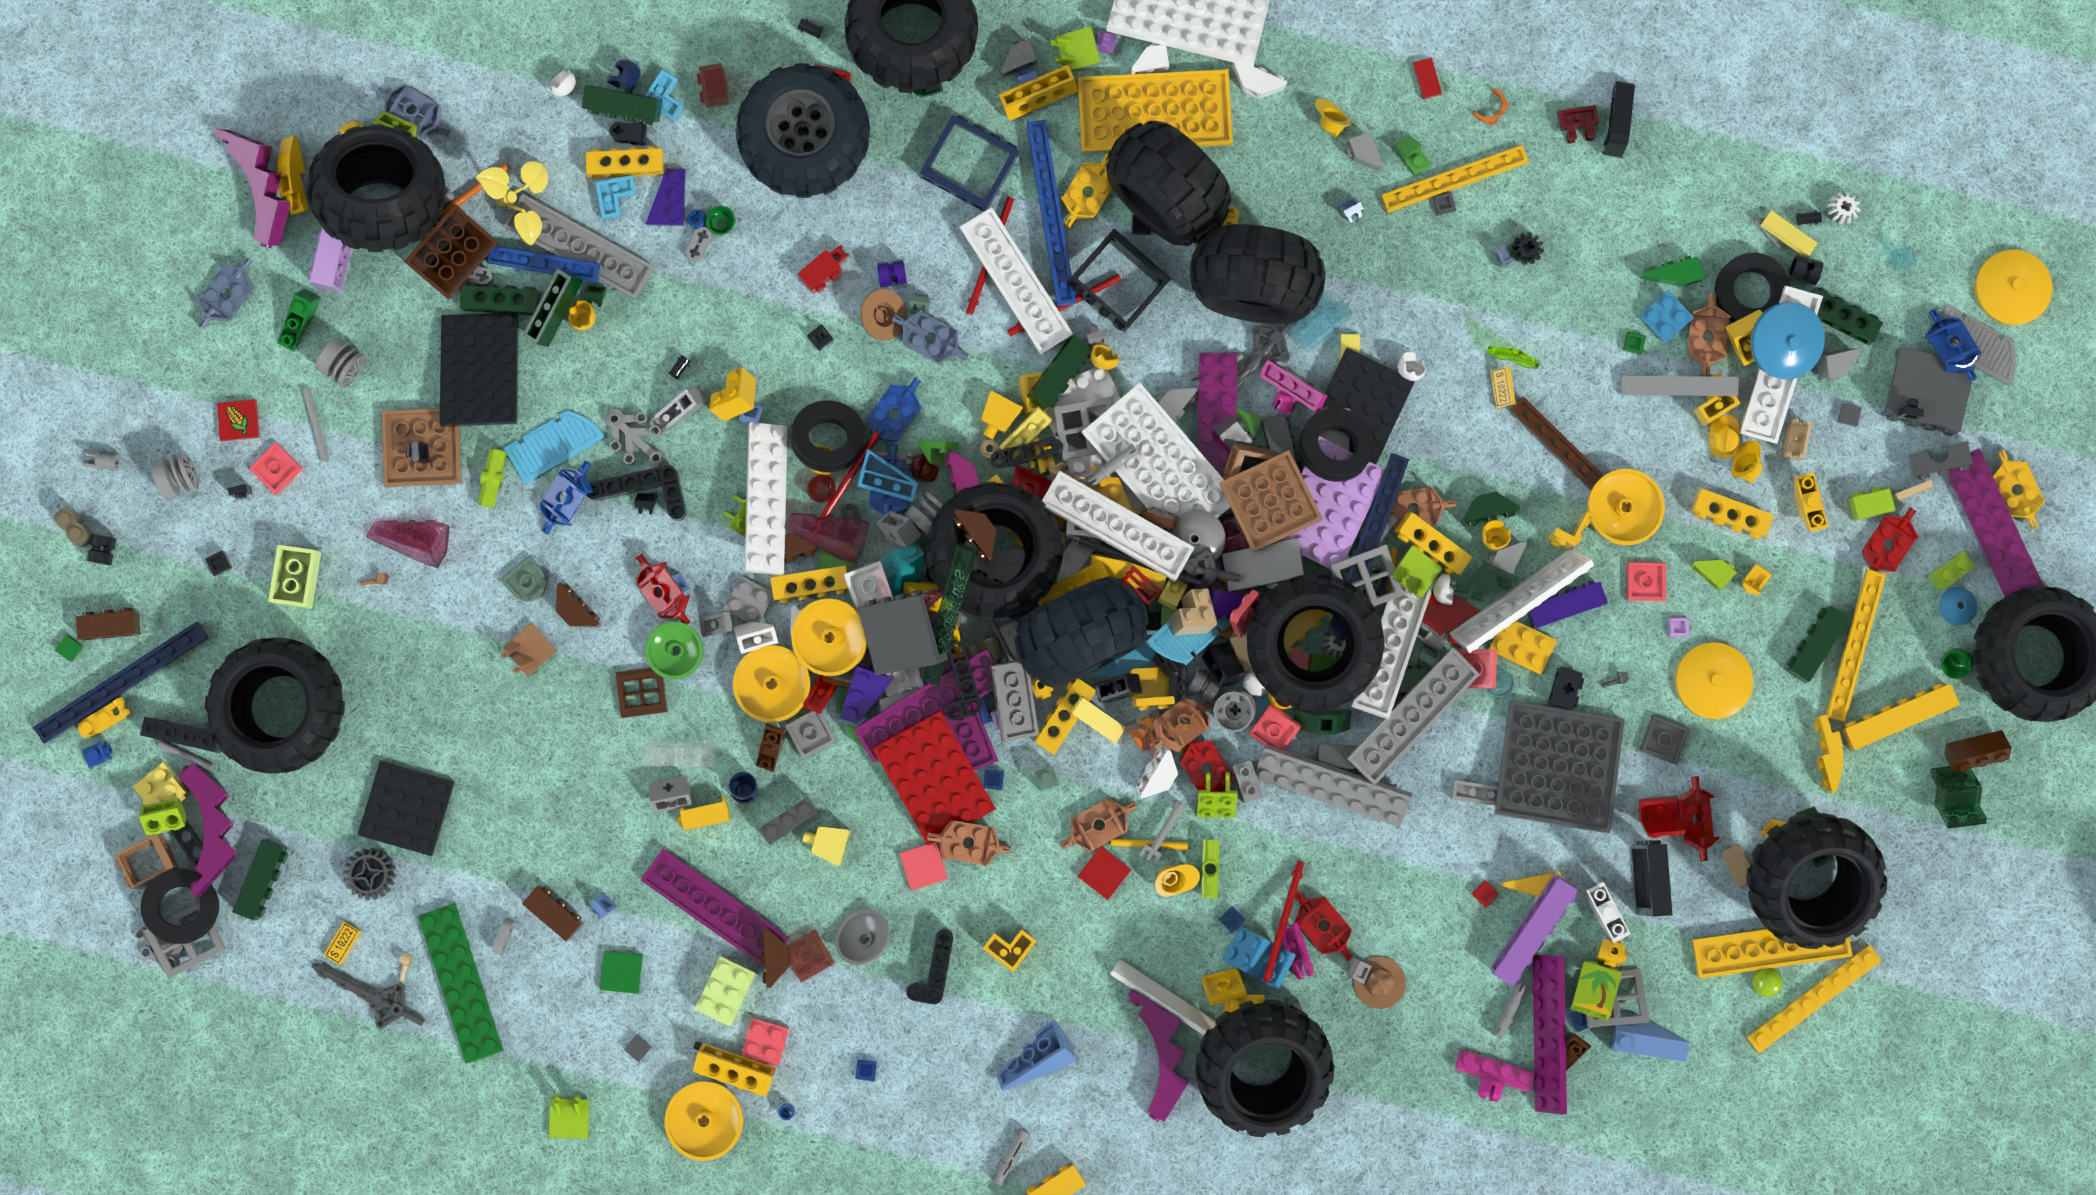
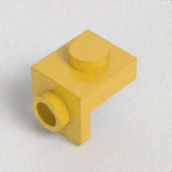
[1742,562,1772,596]

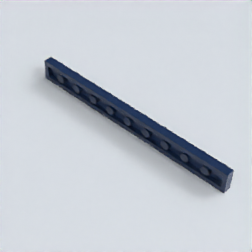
[1327,453,1409,640]
[33,621,209,744]

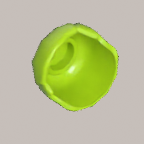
[1752,968,1783,997]

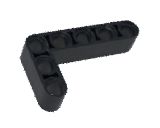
[586,465,687,521]

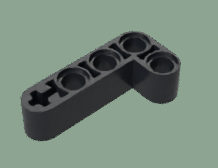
[1602,80,1635,158]
[944,640,981,720]
[906,928,954,1004]

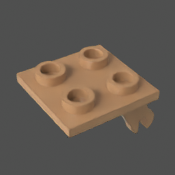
[500,622,557,677]

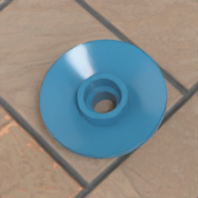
[1939,587,1977,625]

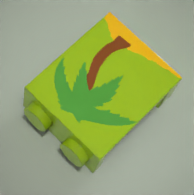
[1570,961,1622,1021]

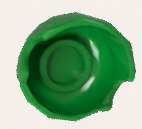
[705,205,736,236]
[1941,648,1973,679]

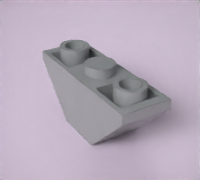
[1158,387,1198,421]

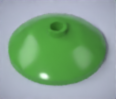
[645,622,704,679]

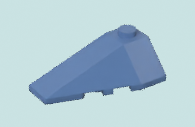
[1609,1011,1689,1062]
[997,1020,1077,1091]

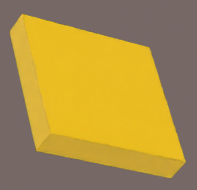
[1201,968,1247,1006]

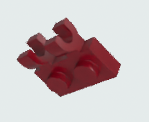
[1557,105,1599,144]

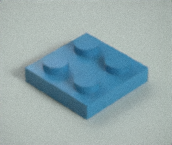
[1640,290,1694,343]

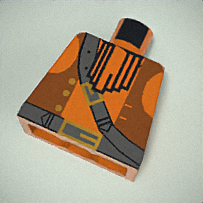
[1124,709,1161,757]

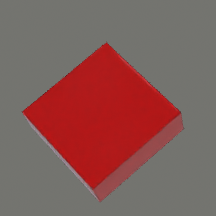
[1471,880,1499,908]

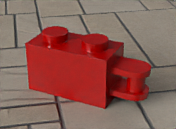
[797,245,850,294]

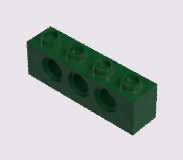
[460,283,541,316]
[1810,288,1883,345]

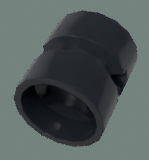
[1789,254,1823,285]
[86,534,117,565]

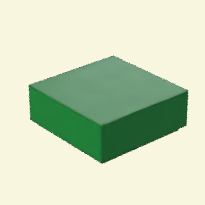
[1623,332,1646,355]
[55,635,84,662]

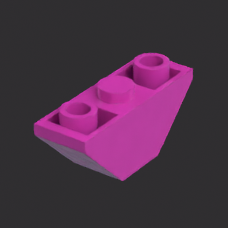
[945,451,979,496]

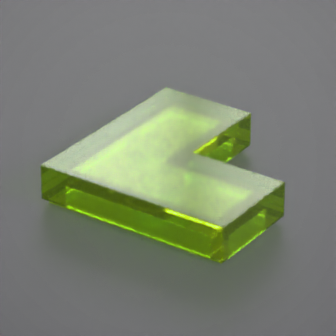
[1487,346,1540,369]

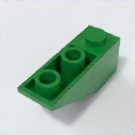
[1640,256,1704,287]
[277,289,321,352]

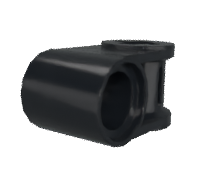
[609,122,647,146]

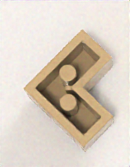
[1169,589,1217,636]

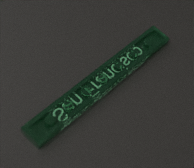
[920,543,977,687]

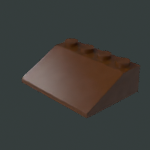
[404,204,499,300]

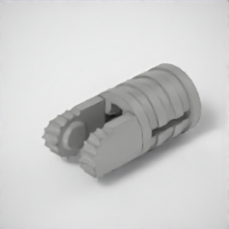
[83,449,120,471]
[1416,621,1447,653]

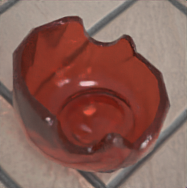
[911,453,939,483]
[807,474,836,503]

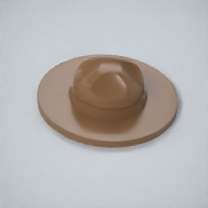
[860,289,907,341]
[1354,956,1406,1009]

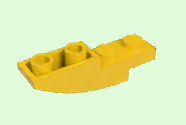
[277,135,309,215]
[1814,714,1843,793]

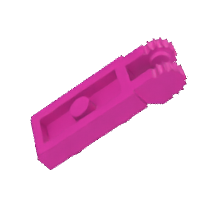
[1282,923,1314,980]

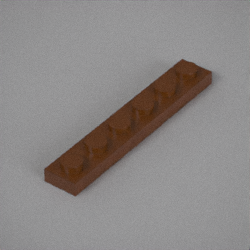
[1509,396,1604,491]

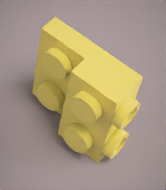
[133,762,189,805]

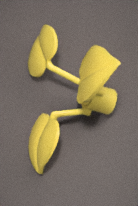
[475,161,548,245]

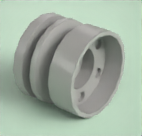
[315,337,367,388]
[151,451,199,500]
[904,491,944,537]
[1213,689,1257,732]

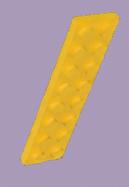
[1692,929,1852,979]

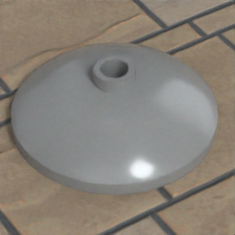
[1168,510,1226,567]
[835,909,890,966]

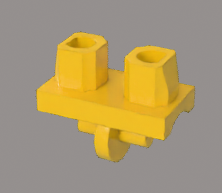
[1029,438,1055,475]

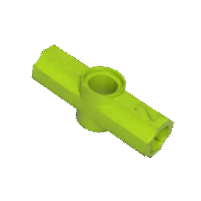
[477,449,507,508]
[1201,839,1219,898]

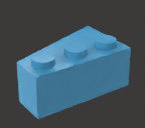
[857,449,920,502]

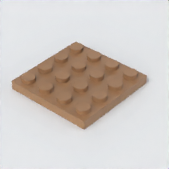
[382,408,462,488]
[1219,450,1323,553]

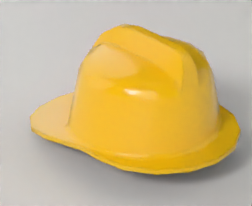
[1314,98,1352,137]
[1709,414,1740,459]
[1731,440,1763,483]
[1155,864,1200,897]

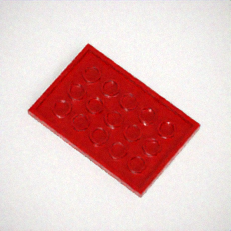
[872,710,996,846]

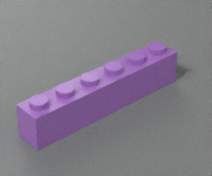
[1490,873,1578,986]

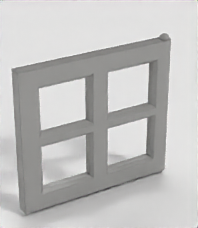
[1053,397,1114,462]
[1330,544,1404,606]
[143,900,226,979]
[1579,969,1649,1029]

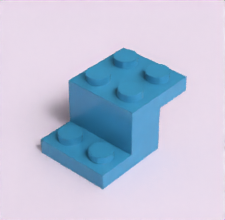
[1222,926,1296,989]

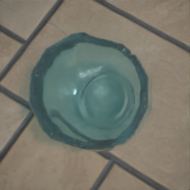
[1486,669,1514,700]

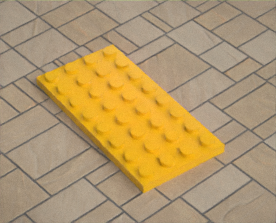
[1078,69,1233,153]

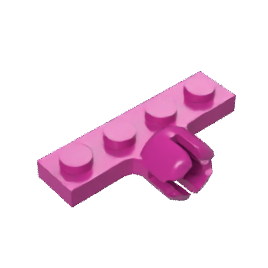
[1260,359,1327,415]
[1455,1050,1535,1102]

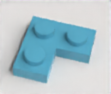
[645,70,684,122]
[595,175,637,221]

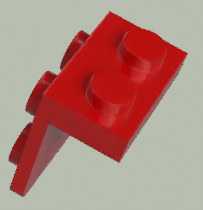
[1639,796,1686,838]

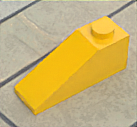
[1500,872,1561,897]

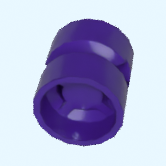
[877,260,907,288]

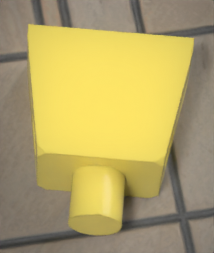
[802,827,851,866]

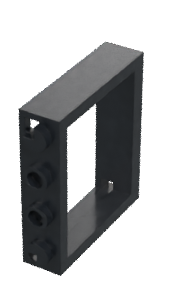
[1068,228,1171,332]
[1631,840,1673,917]

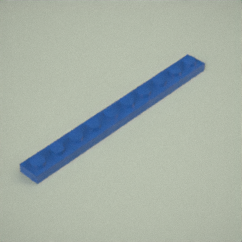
[1026,120,1076,306]

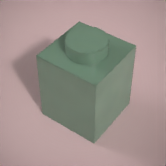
[1035,766,1059,791]

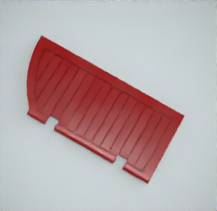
[1422,589,1480,649]

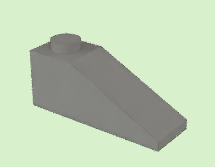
[648,386,708,436]

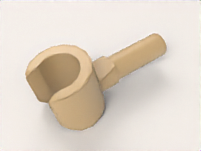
[398,953,413,981]

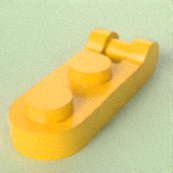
[78,697,132,738]

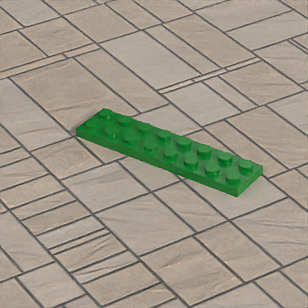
[418,903,504,1064]

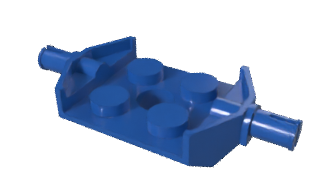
[1925,309,1982,382]
[866,377,922,449]
[868,444,911,517]
[540,460,593,534]

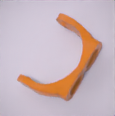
[1472,88,1510,126]

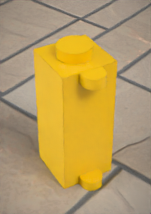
[678,796,731,830]

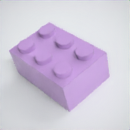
[309,228,352,294]

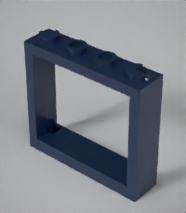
[919,115,1019,212]

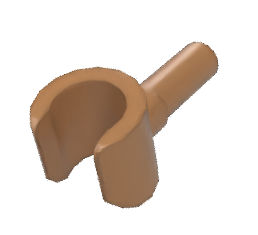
[360,573,388,586]

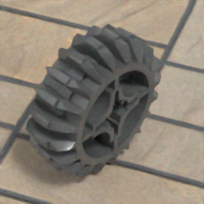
[343,848,397,900]

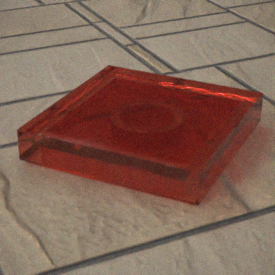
[789,930,835,983]

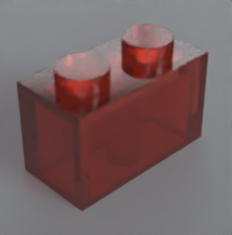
[697,63,729,108]

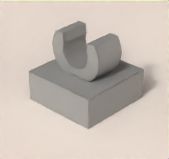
[1086,325,1108,349]
[1346,958,1372,984]

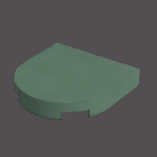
[500,555,547,601]

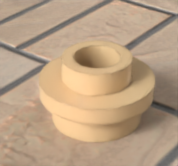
[980,440,999,459]

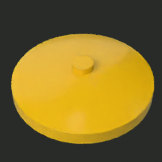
[1975,249,2053,325]
[1587,469,1665,546]
[791,598,868,676]
[1675,642,1753,719]
[733,645,811,723]
[664,1081,744,1161]

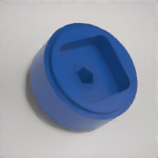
[687,209,707,229]

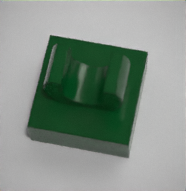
[584,285,606,307]

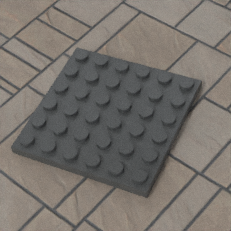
[1494,700,1625,834]

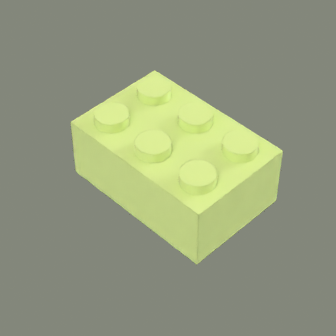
[268,545,321,609]
[694,955,757,1026]

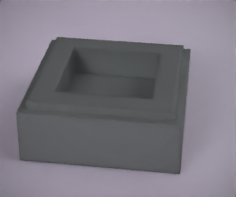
[1433,192,1456,216]
[1837,403,1862,427]
[624,1034,652,1062]

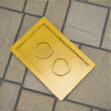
[1489,621,1557,675]

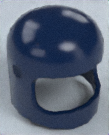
[607,59,641,93]
[729,772,758,804]

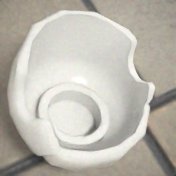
[546,70,576,97]
[1397,352,1426,381]
[1433,574,1454,605]
[1241,669,1268,697]

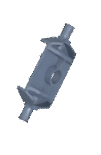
[376,84,451,139]
[196,257,254,329]
[892,310,969,364]

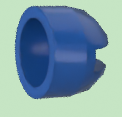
[778,1103,795,1120]

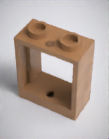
[1222,442,1279,480]
[115,833,179,889]

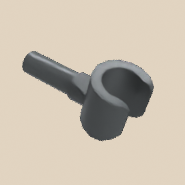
[1602,672,1628,688]

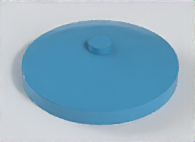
[1750,302,1825,380]

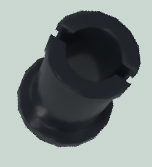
[798,18,823,39]
[1796,210,1822,225]
[668,355,691,380]

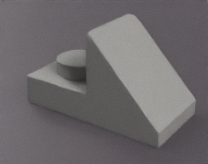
[700,612,732,637]

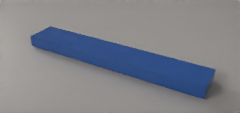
[487,245,600,282]

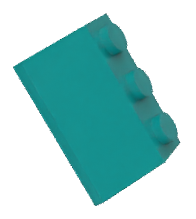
[880,542,924,599]

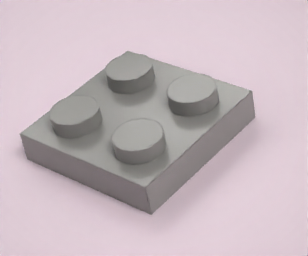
[723,576,773,623]
[785,711,837,760]

